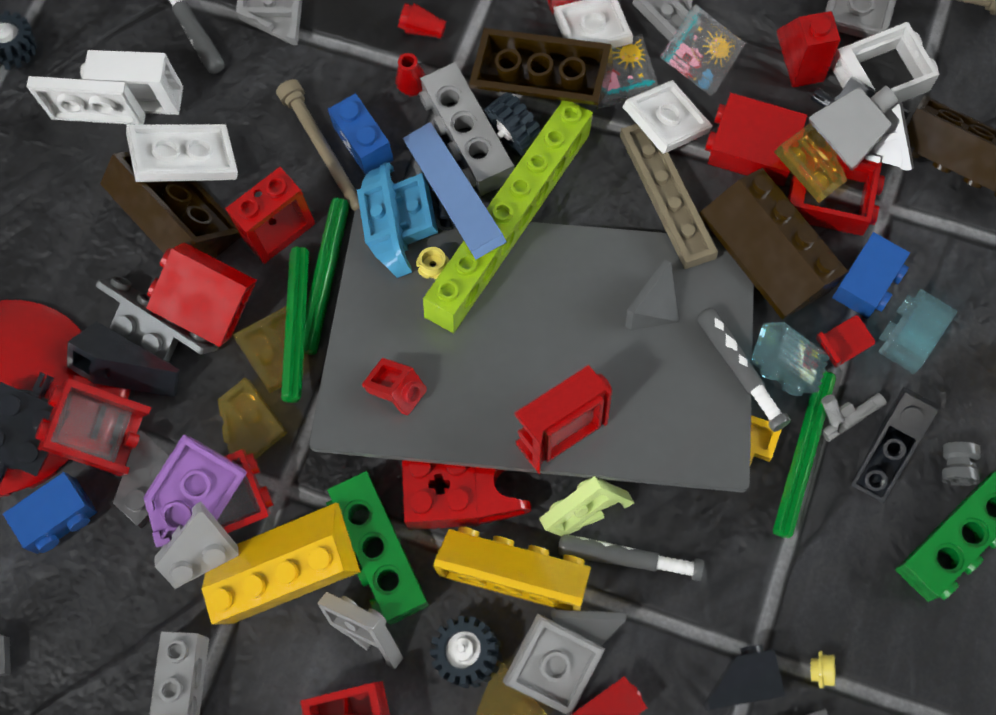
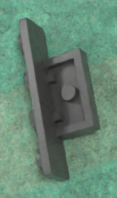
[95,276,219,363]

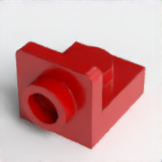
[361,357,427,415]

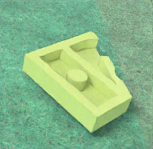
[539,477,634,536]

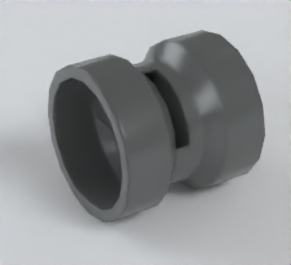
[942,442,981,486]

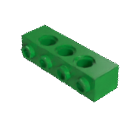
[895,469,996,602]
[326,471,430,625]

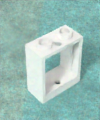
[830,22,939,104]
[81,50,183,115]

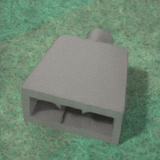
[809,85,899,171]

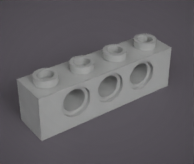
[419,62,514,197]
[150,632,209,715]

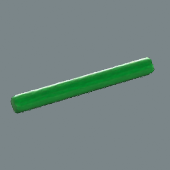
[304,197,350,355]
[281,246,309,403]
[773,370,836,539]

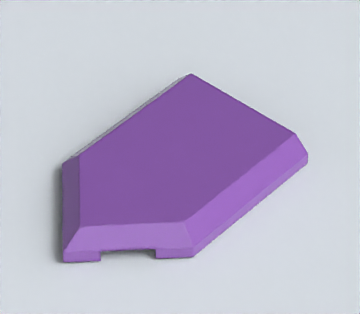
[143,434,247,547]

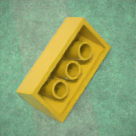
[202,503,360,624]
[433,526,591,611]

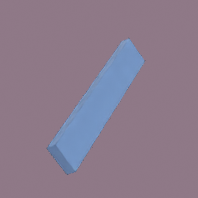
[403,122,507,260]

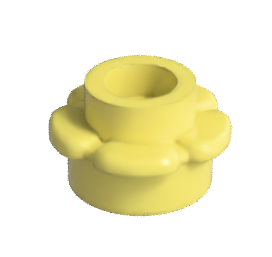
[416,247,450,279]
[811,651,835,688]

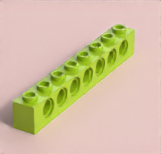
[423,101,593,334]

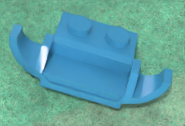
[357,162,438,278]

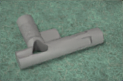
[821,393,887,442]

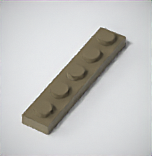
[620,124,718,269]

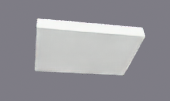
[26,76,145,125]
[126,124,238,182]

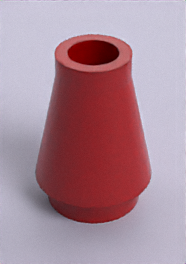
[398,2,447,39]
[396,53,426,96]

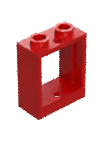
[787,145,885,236]
[225,167,316,264]

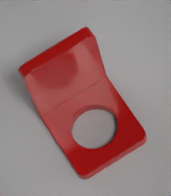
[816,315,875,368]

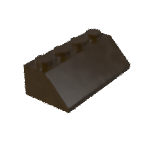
[469,28,613,106]
[907,95,996,197]
[100,151,241,258]
[699,168,848,320]

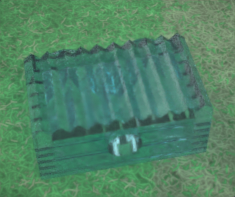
[878,289,958,374]
[750,322,830,396]

